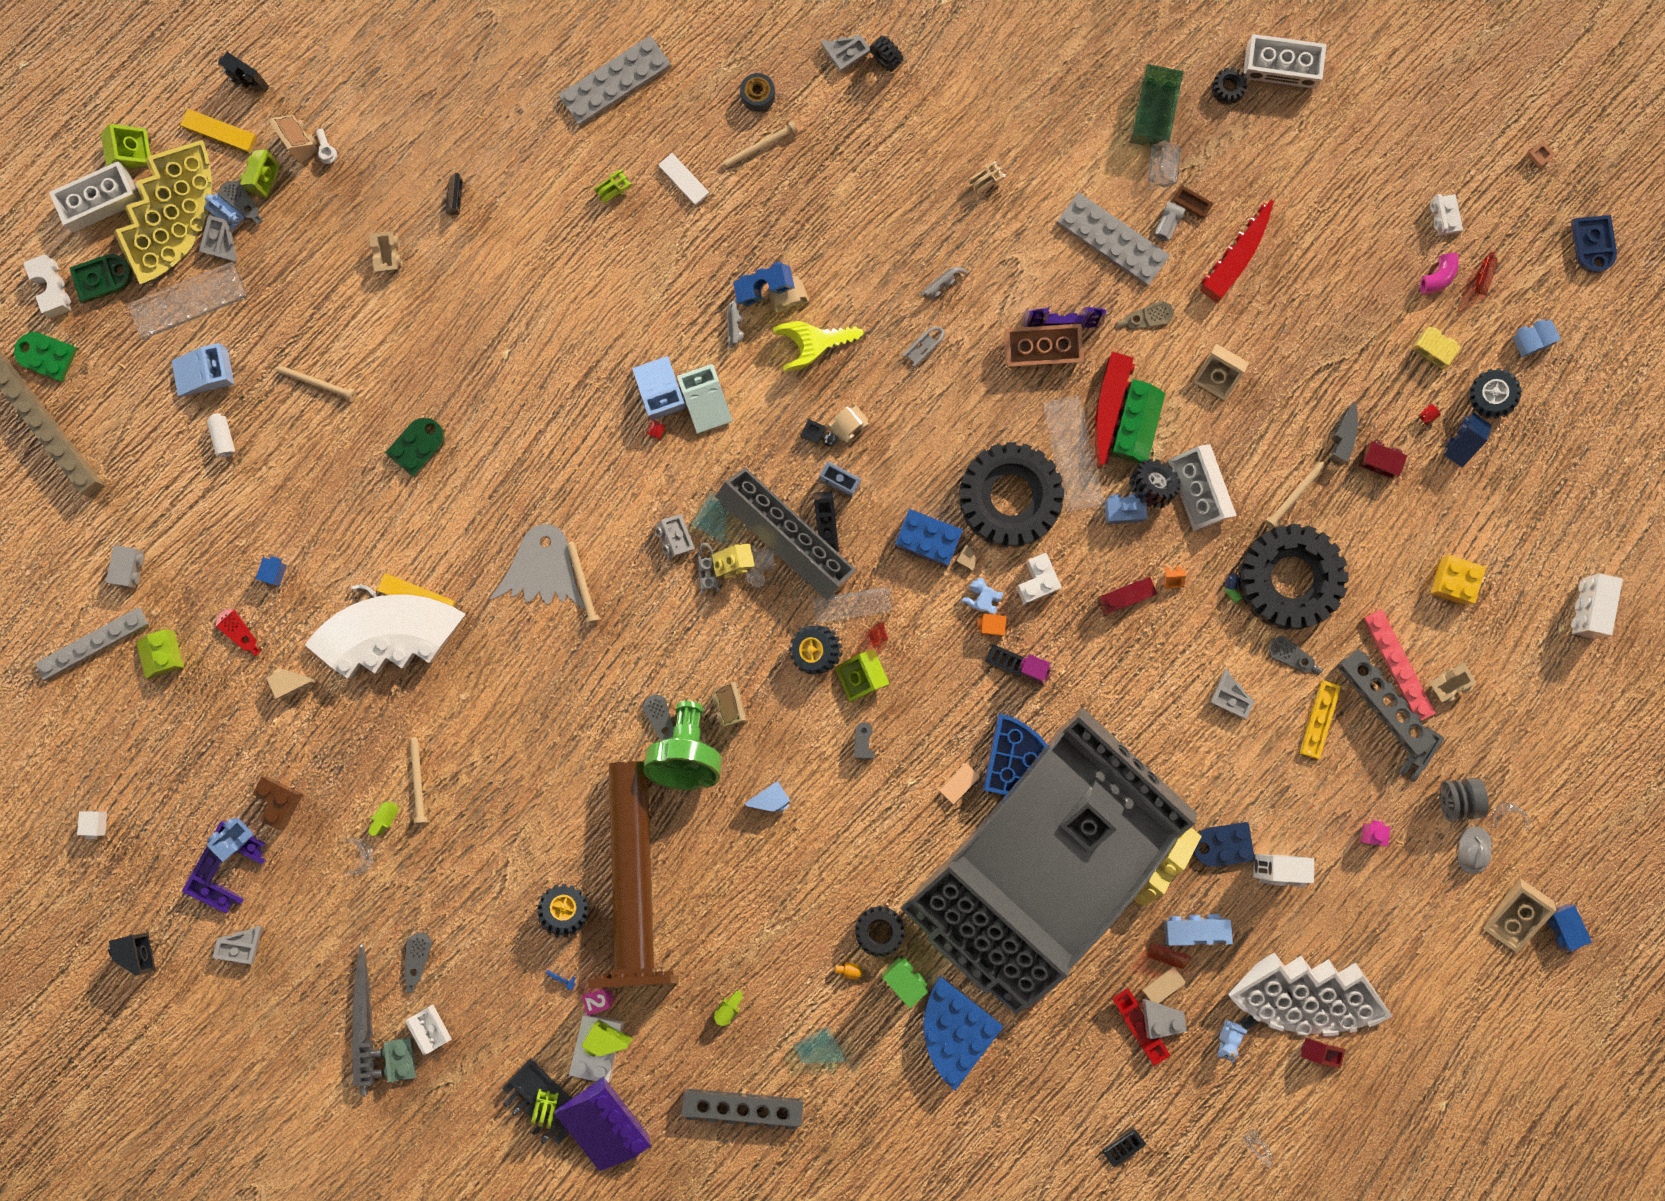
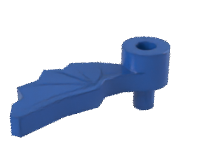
[546,969,576,990]

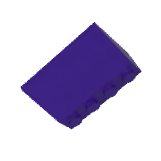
[554,1077,651,1171]

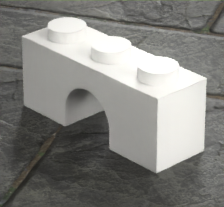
[23,254,71,318]

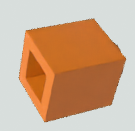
[977,614,1007,637]

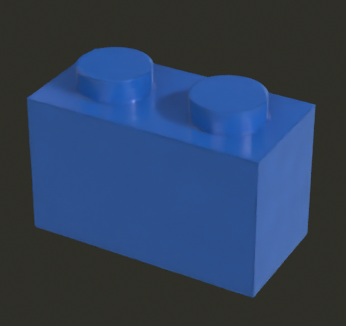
[1547,904,1592,951]

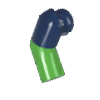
[1224,574,1243,603]

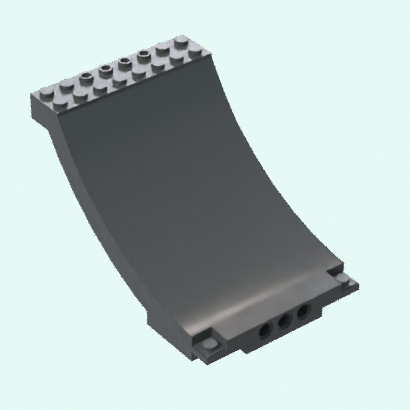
[900,707,1197,1015]

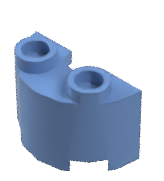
[207,817,254,862]

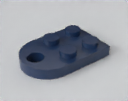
[1571,215,1617,273]
[1193,822,1255,867]

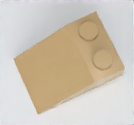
[1484,878,1556,953]

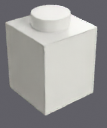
[77,811,107,839]

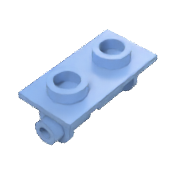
[204,193,244,230]

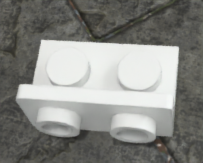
[1430,194,1463,236]

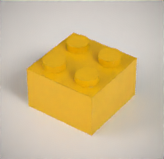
[1430,555,1486,606]

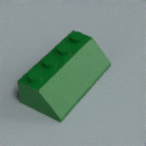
[1110,379,1166,464]

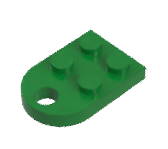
[14,332,78,382]

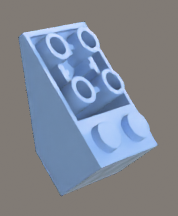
[171,343,234,397]
[632,356,687,421]

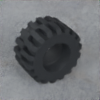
[855,906,905,957]

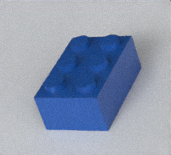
[895,509,963,568]

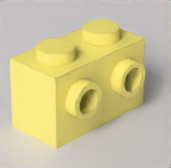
[712,544,754,579]

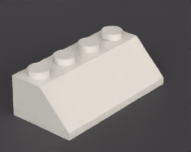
[1168,445,1236,531]

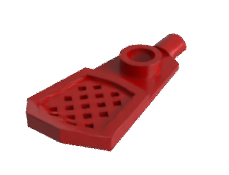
[216,609,261,656]

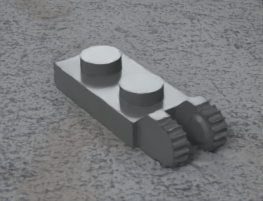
[1399,727,1444,782]

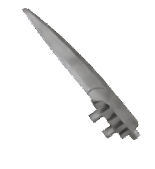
[352,944,384,1096]

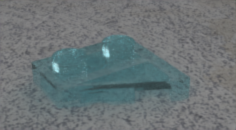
[691,492,727,544]

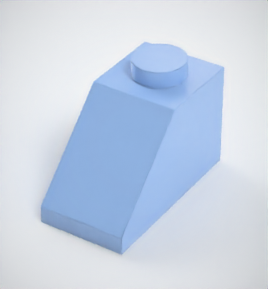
[745,781,791,812]

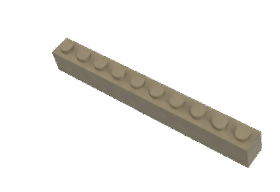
[0,350,105,497]

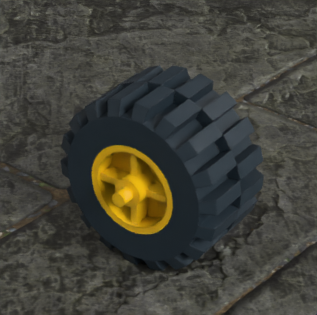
[789,626,842,674]
[538,884,588,938]

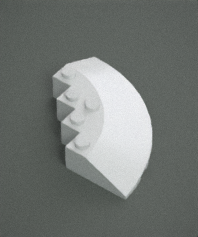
[305,595,466,678]
[1229,952,1393,1036]

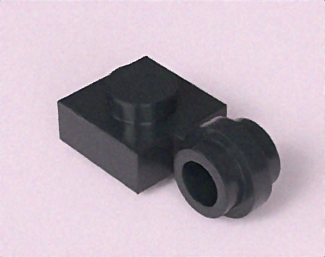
[800,419,838,448]

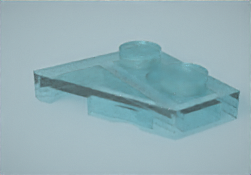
[793,1026,846,1063]

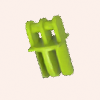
[594,169,633,204]
[368,802,399,836]
[714,991,743,1026]
[531,1089,559,1129]

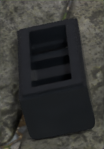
[985,644,1024,678]
[1101,1126,1146,1167]

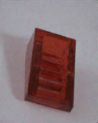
[868,622,888,648]

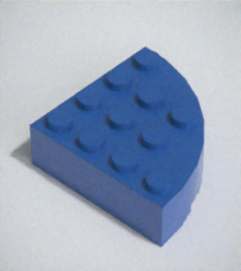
[983,714,1047,795]
[923,975,1003,1091]

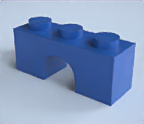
[733,262,795,306]

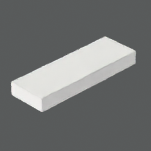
[658,153,710,206]

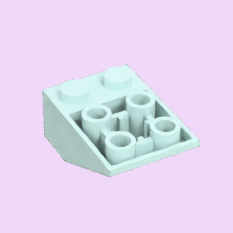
[677,364,733,434]

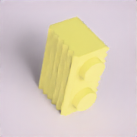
[1412,327,1461,370]

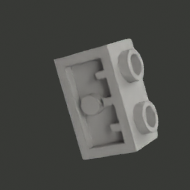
[655,514,695,560]

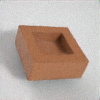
[1527,141,1556,168]

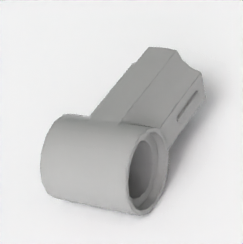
[1154,201,1185,242]

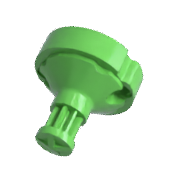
[643,701,722,790]

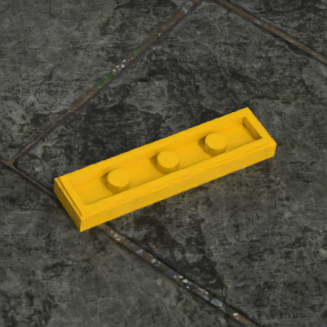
[180,109,257,153]
[377,573,456,607]
[1299,680,1341,760]

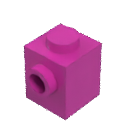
[1361,820,1390,846]

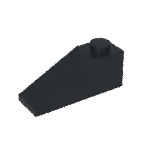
[813,491,839,552]

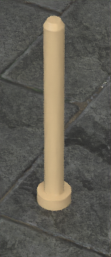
[723,121,798,168]
[276,366,356,402]
[1265,462,1325,529]
[567,542,600,624]
[410,737,428,823]

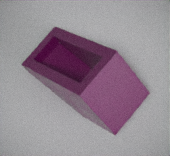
[1020,654,1052,686]

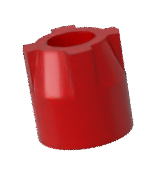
[1418,404,1441,425]
[647,420,666,439]

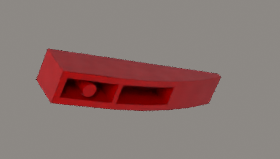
[1200,199,1274,304]
[1095,351,1135,468]

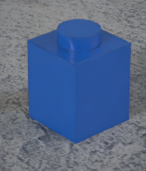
[255,556,287,587]

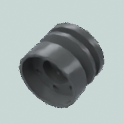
[1439,777,1489,822]

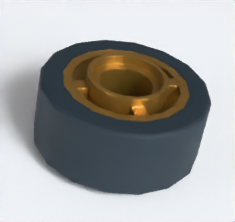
[740,73,775,112]

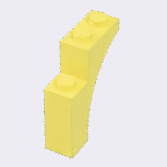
[1134,828,1202,907]

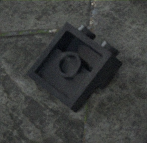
[218,52,269,93]

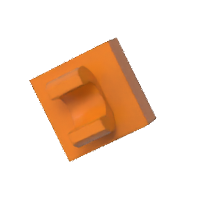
[1163,566,1186,589]

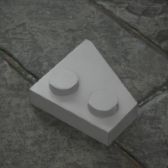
[199,215,237,262]
[212,926,263,965]
[1142,999,1187,1039]

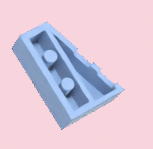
[1163,914,1233,946]

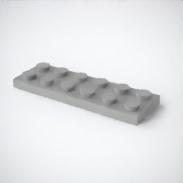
[558,35,671,127]
[1056,192,1170,287]

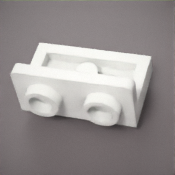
[406,1005,452,1055]

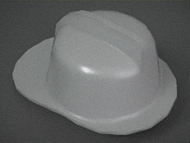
[1458,827,1491,874]

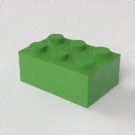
[881,956,928,1008]

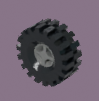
[1129,459,1181,509]

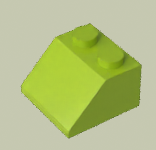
[101,124,151,169]
[240,149,280,198]
[136,629,184,679]
[835,649,890,702]
[581,1019,634,1057]

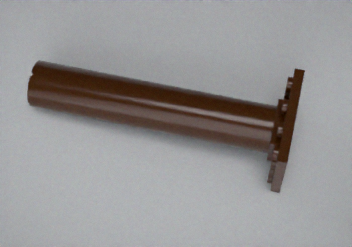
[588,761,679,988]

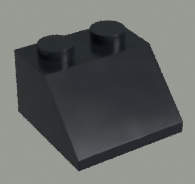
[108,932,156,975]

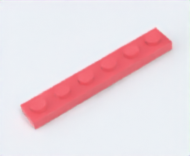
[1363,610,1436,720]

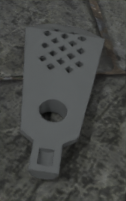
[218,181,263,225]
[1269,636,1322,675]
[642,694,674,741]
[404,932,433,993]

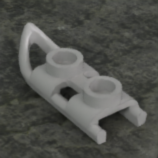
[920,267,967,299]
[727,299,743,348]
[902,326,945,368]
[697,543,720,594]

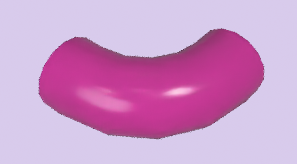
[1420,253,1459,295]

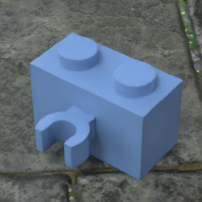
[1104,494,1147,524]

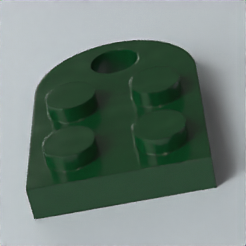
[69,254,132,304]
[385,418,445,478]

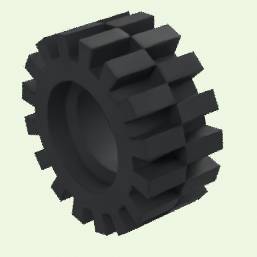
[869,35,904,72]
[1211,67,1248,105]

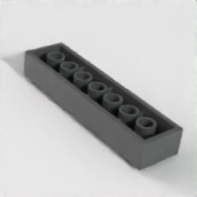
[715,468,857,600]

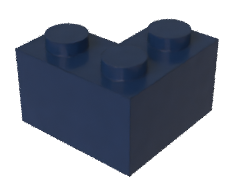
[1443,412,1492,468]

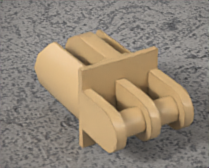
[968,161,1007,195]

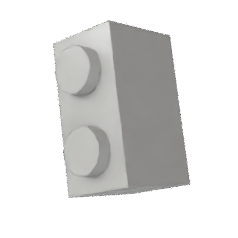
[106,545,145,589]

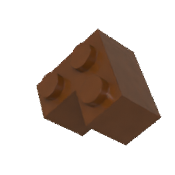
[252,777,303,829]

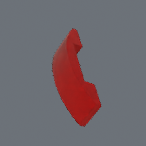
[1111,988,1171,1066]

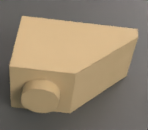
[266,668,317,700]

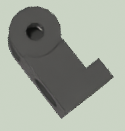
[854,722,874,759]

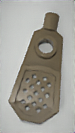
[1117,301,1174,330]

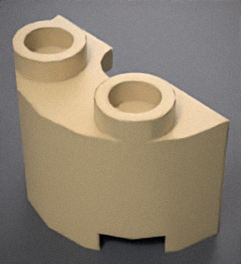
[369,231,403,272]
[768,276,810,314]
[826,403,869,444]
[1429,663,1477,703]

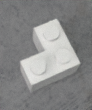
[1017,553,1062,605]

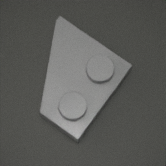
[821,35,871,72]
[1210,669,1254,720]

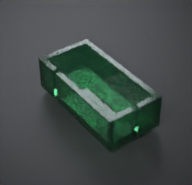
[1129,64,1184,150]

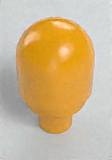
[835,963,862,980]

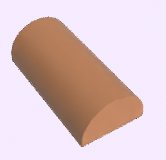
[1004,324,1084,367]

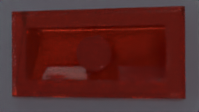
[1473,252,1498,296]
[1147,943,1191,969]

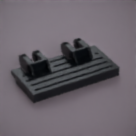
[502,1058,572,1145]

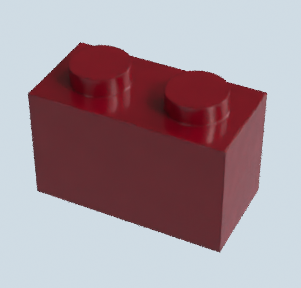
[1358,441,1408,480]

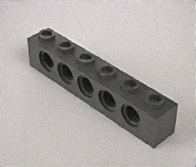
[1336,649,1436,758]
[682,1088,804,1129]

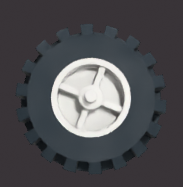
[1470,368,1522,419]

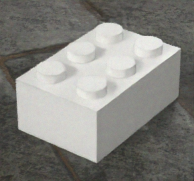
[1571,573,1623,639]
[569,1013,624,1083]

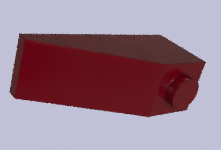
[1097,577,1158,616]

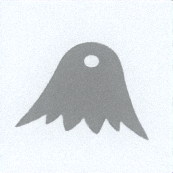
[490,524,585,609]

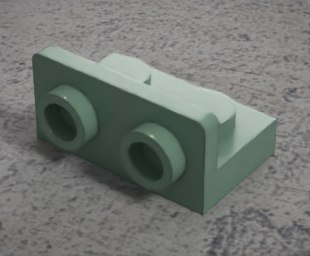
[382,1037,417,1083]

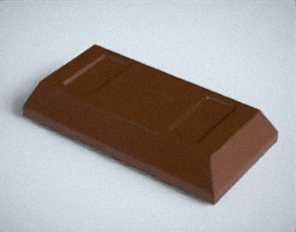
[1172,185,1214,219]

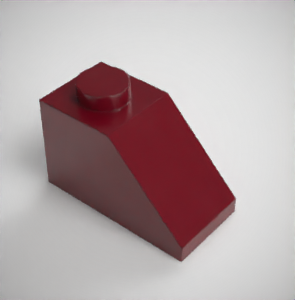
[1301,1038,1346,1068]

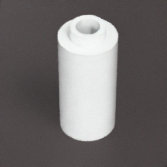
[207,414,236,458]

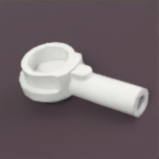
[316,129,337,164]

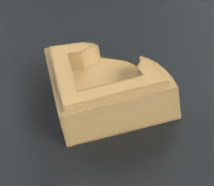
[956,545,976,571]

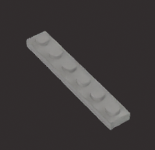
[35,608,149,680]

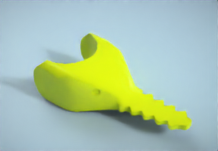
[773,321,863,373]

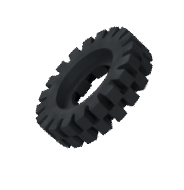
[959,442,1064,548]
[1238,524,1348,630]

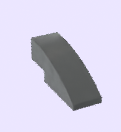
[1329,402,1358,466]

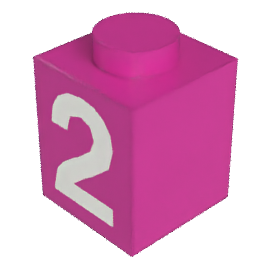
[582,987,614,1016]

